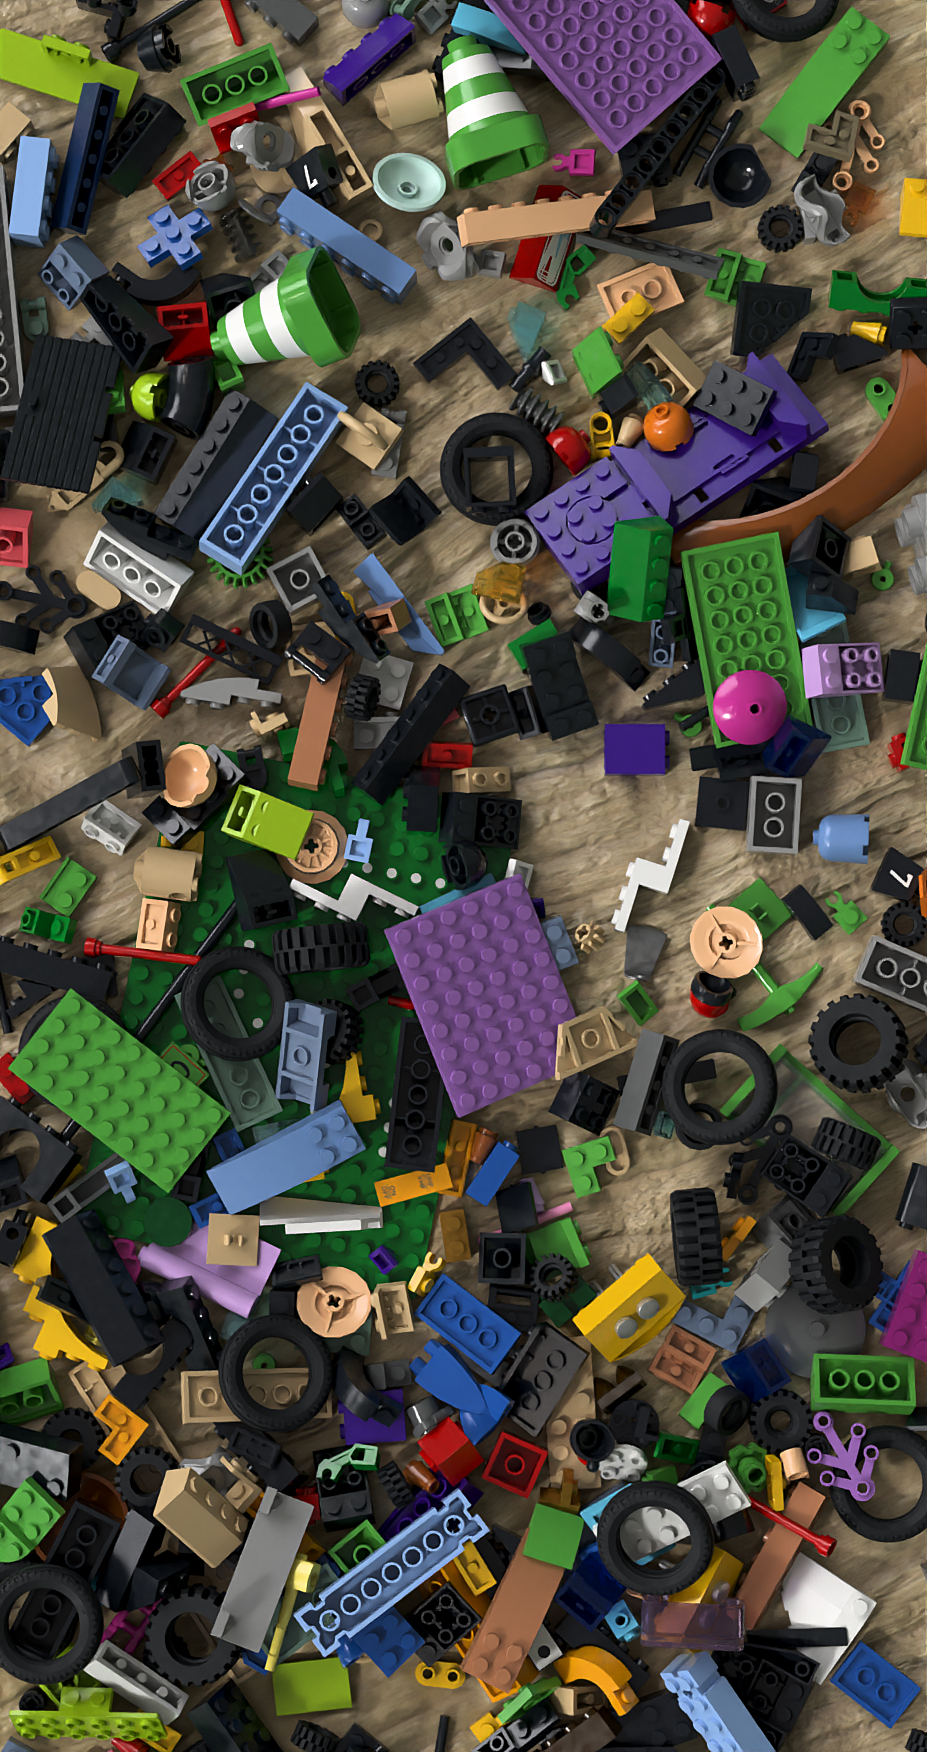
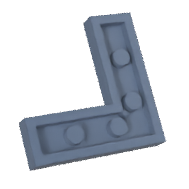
[671,1274,755,1353]

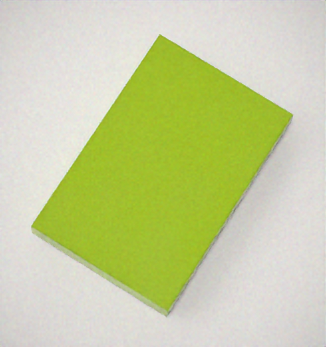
[272,1656,352,1716]

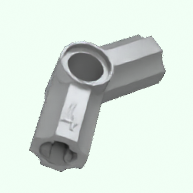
[574,590,614,628]

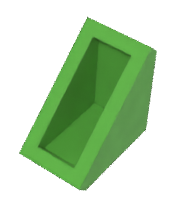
[214,358,247,398]
[616,980,659,1026]

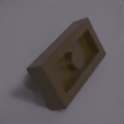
[593,1365,647,1415]

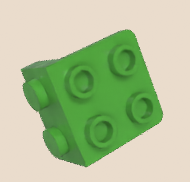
[528,1217,592,1281]

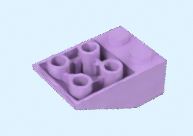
[801,643,885,698]

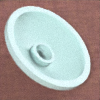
[372,153,446,212]

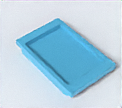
[785,566,846,643]

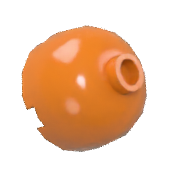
[643,402,694,452]

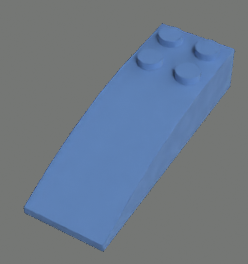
[206,1099,366,1215]

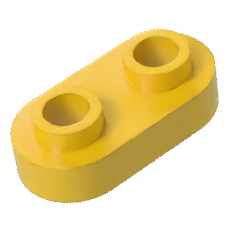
[415,1660,465,1689]

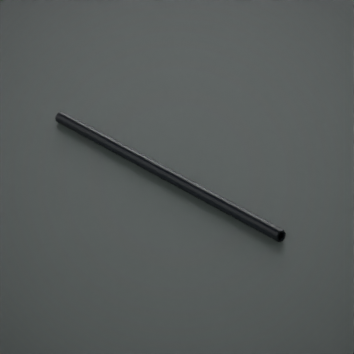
[58,899,238,1142]

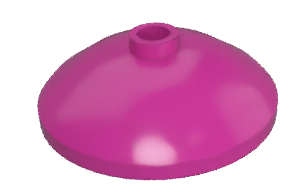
[713,670,787,745]

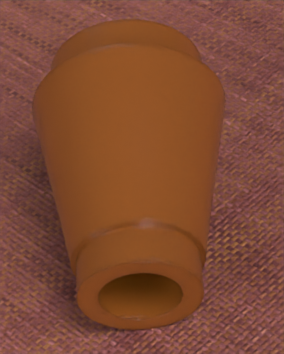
[469,1126,499,1165]
[403,1460,440,1494]

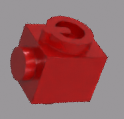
[293,1486,322,1525]

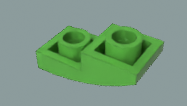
[678,1372,727,1430]

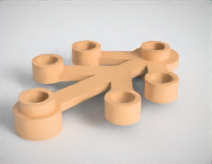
[823,100,885,193]

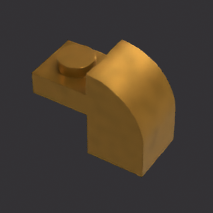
[538,1468,580,1515]

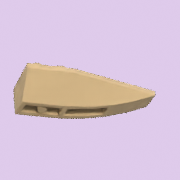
[284,67,374,215]

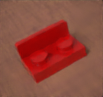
[207,102,265,154]

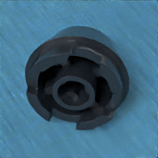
[137,24,181,73]

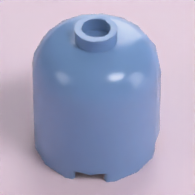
[813,814,870,864]

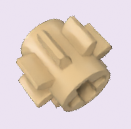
[575,921,605,954]

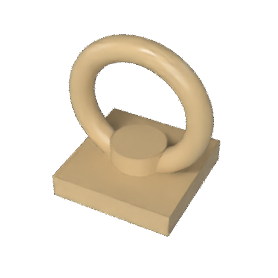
[335,402,404,471]

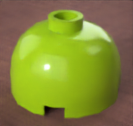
[129,372,169,423]

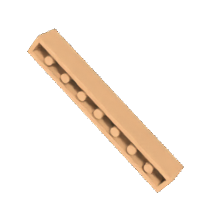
[457,188,656,247]

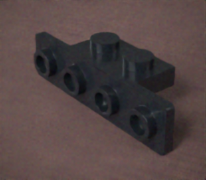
[689,733,790,781]

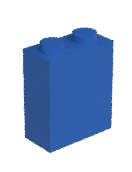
[465,1140,520,1207]

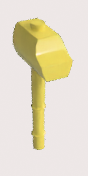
[264,1552,321,1672]

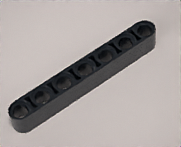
[0,756,143,853]

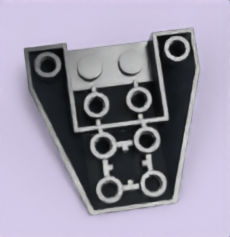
[711,1638,821,1752]

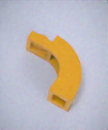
[552,1645,639,1716]

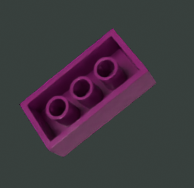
[879,1249,927,1363]

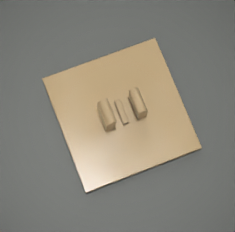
[206,1213,260,1266]

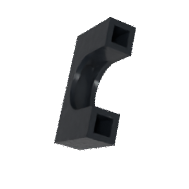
[0,1096,83,1205]

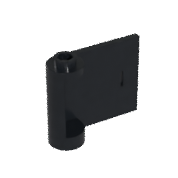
[895,1162,927,1230]

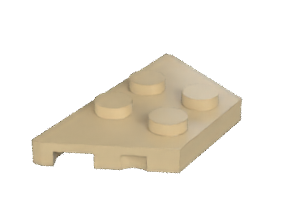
[555,1006,638,1080]

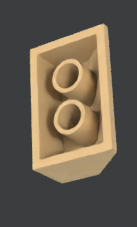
[622,327,706,408]

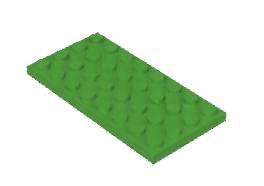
[680,531,813,748]
[8,988,231,1193]

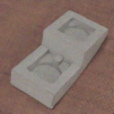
[250,250,289,293]

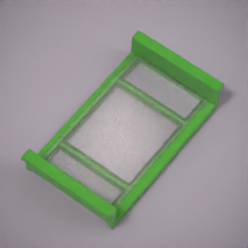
[719,1044,900,1216]

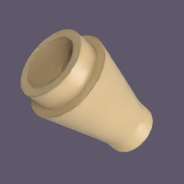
[616,414,644,448]

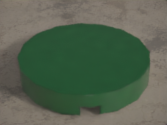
[143,1197,194,1247]

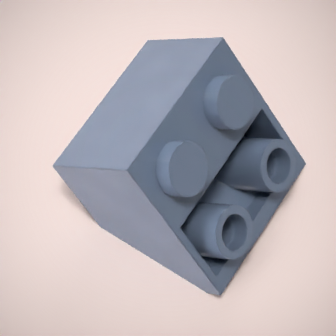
[37,235,109,311]

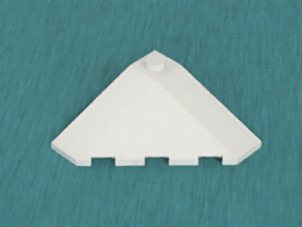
[780,1552,877,1685]

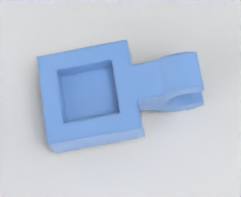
[344,818,373,863]
[104,1160,137,1204]

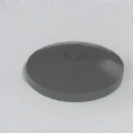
[765,1283,866,1378]

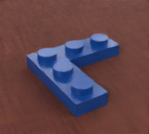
[188,1128,245,1229]

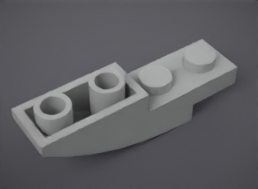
[180,678,283,710]

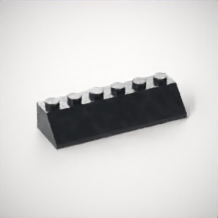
[154,388,279,540]
[42,1209,166,1367]

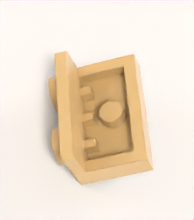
[371,1281,415,1340]

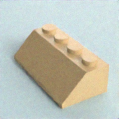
[153,1467,249,1568]

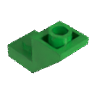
[19,906,78,944]

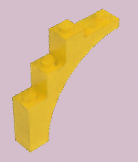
[305,1051,381,1182]
[13,1216,112,1372]

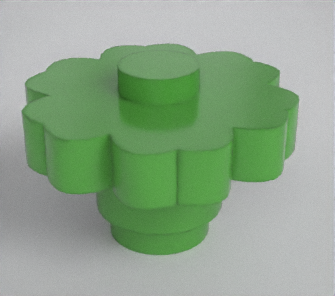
[726,1442,768,1494]

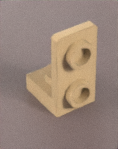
[452,766,511,794]
[220,1456,263,1514]

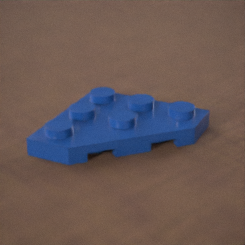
[0,676,53,747]

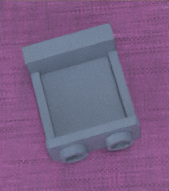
[92,635,171,711]

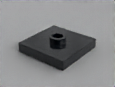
[695,776,749,831]

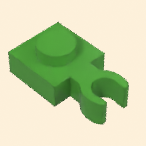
[825,891,868,935]

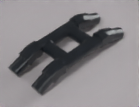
[672,98,744,189]

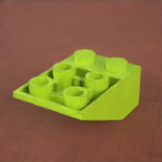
[221,784,315,860]

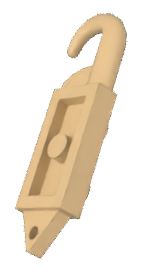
[47,440,125,512]

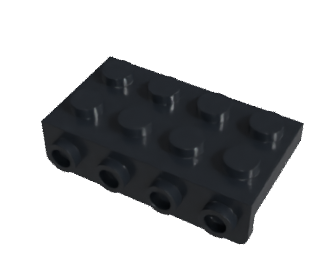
[494,1322,590,1438]

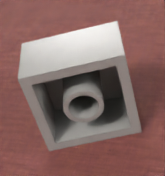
[266,546,326,616]
[734,1239,793,1312]

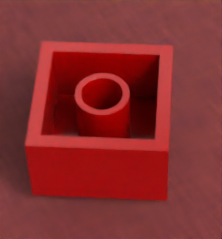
[481,1428,548,1499]

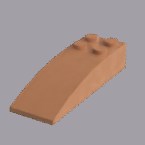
[460,1528,565,1694]

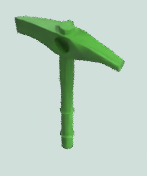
[706,903,824,1032]

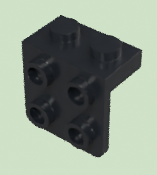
[369,476,442,546]

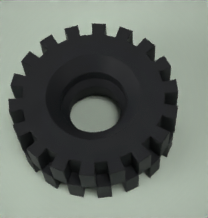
[314,998,364,1065]
[748,1388,813,1454]
[42,1407,105,1471]

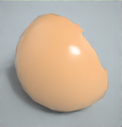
[163,744,217,808]

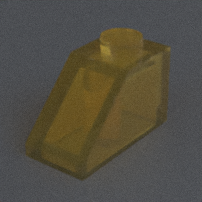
[471,561,527,604]

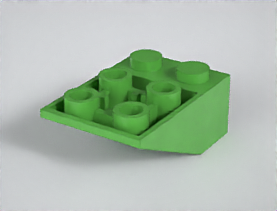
[571,326,624,399]

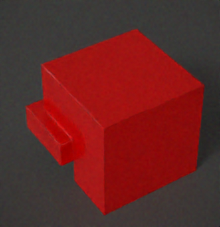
[417,1416,484,1487]

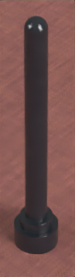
[100,0,201,63]

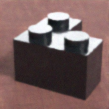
[402,765,440,832]

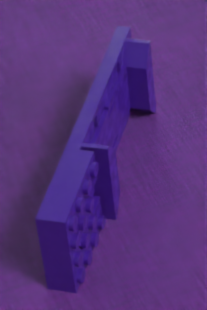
[524,352,829,596]

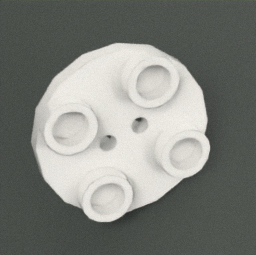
[599,1444,647,1482]

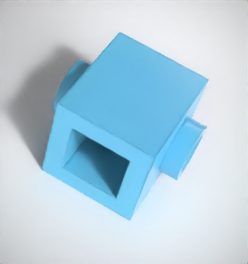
[602,1599,643,1643]

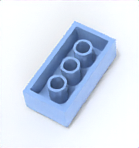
[9,136,60,249]

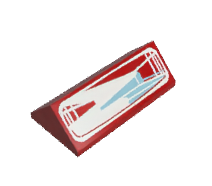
[509,185,582,293]

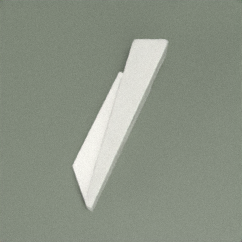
[260,1196,383,1234]

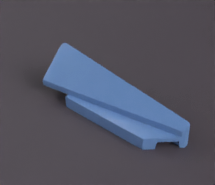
[353,553,445,656]

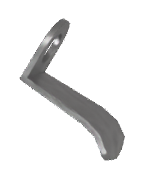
[238,194,281,227]
[624,925,667,982]

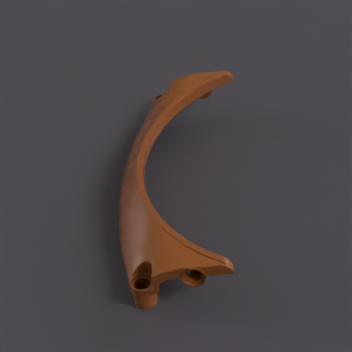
[670,349,927,582]

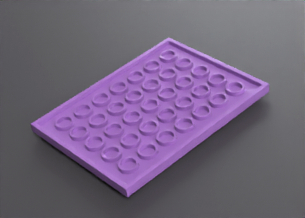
[484,0,723,155]
[384,873,576,1117]

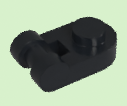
[236,744,268,791]

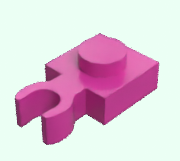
[552,149,596,177]

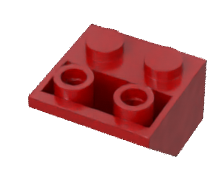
[157,302,213,362]

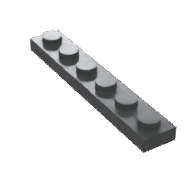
[576,229,725,280]

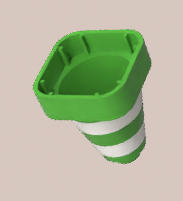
[442,35,550,190]
[210,246,361,367]

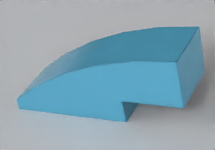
[451,2,526,55]

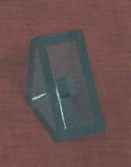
[92,476,144,513]

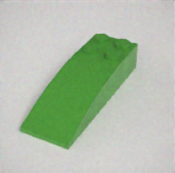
[759,6,890,159]

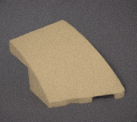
[42,666,101,742]

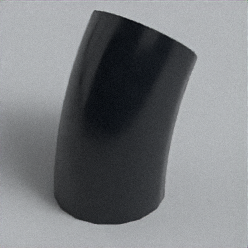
[159,355,215,441]
[681,1460,756,1544]

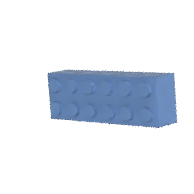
[276,187,417,306]

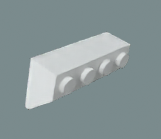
[83,522,195,614]

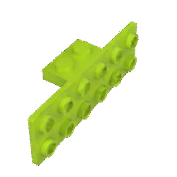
[0,28,139,119]
[9,1687,168,1741]

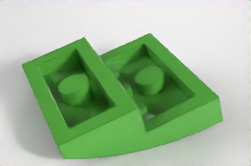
[704,248,767,307]
[424,584,491,648]
[522,1503,584,1570]

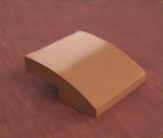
[647,1324,717,1396]

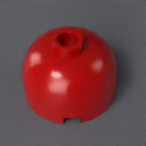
[687,0,736,43]
[544,426,591,476]

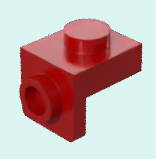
[887,732,909,772]

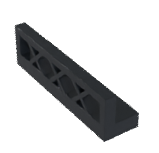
[179,614,284,685]
[35,1275,90,1325]

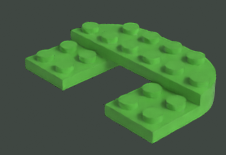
[0,1476,66,1562]

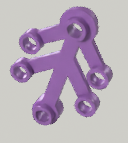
[807,1411,879,1501]

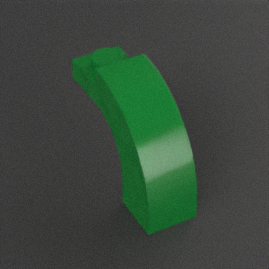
[277,728,348,798]

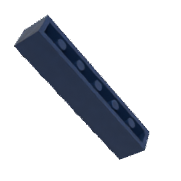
[50,82,120,235]

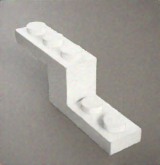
[611,819,690,933]
[289,874,419,922]

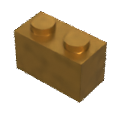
[439,1208,471,1263]

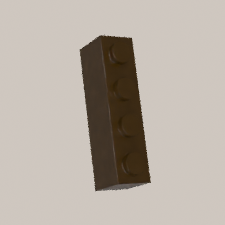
[532,1705,623,1752]

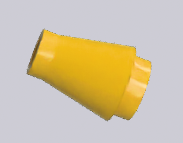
[850,321,888,346]

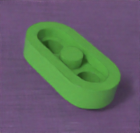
[865,377,896,421]

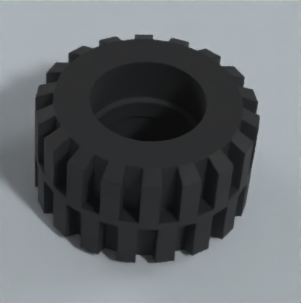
[811,1117,881,1170]
[115,1445,178,1511]

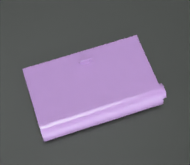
[138,1203,282,1319]

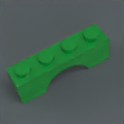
[828,270,927,316]

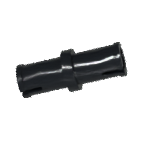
[509,346,552,393]

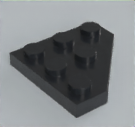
[730,280,812,357]

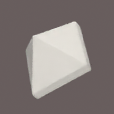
[541,359,568,385]

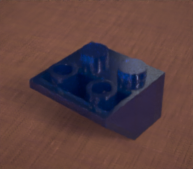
[762,715,832,778]
[720,1335,792,1403]
[553,1553,627,1632]

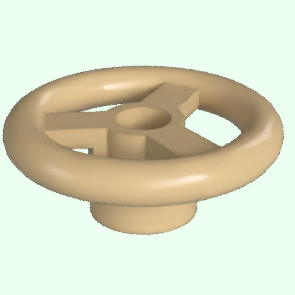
[479,585,529,624]

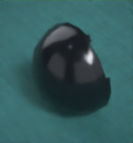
[708,143,771,208]

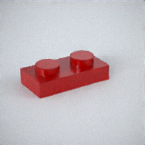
[152,151,202,202]
[422,741,473,769]
[0,1052,35,1105]

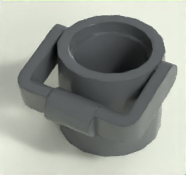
[405,1394,455,1438]

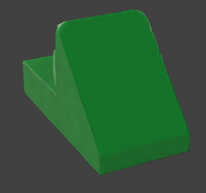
[653,1430,700,1465]

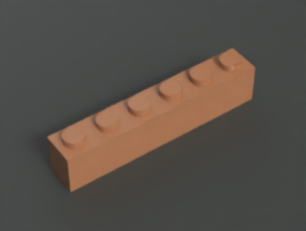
[288,640,354,791]
[725,1481,830,1631]

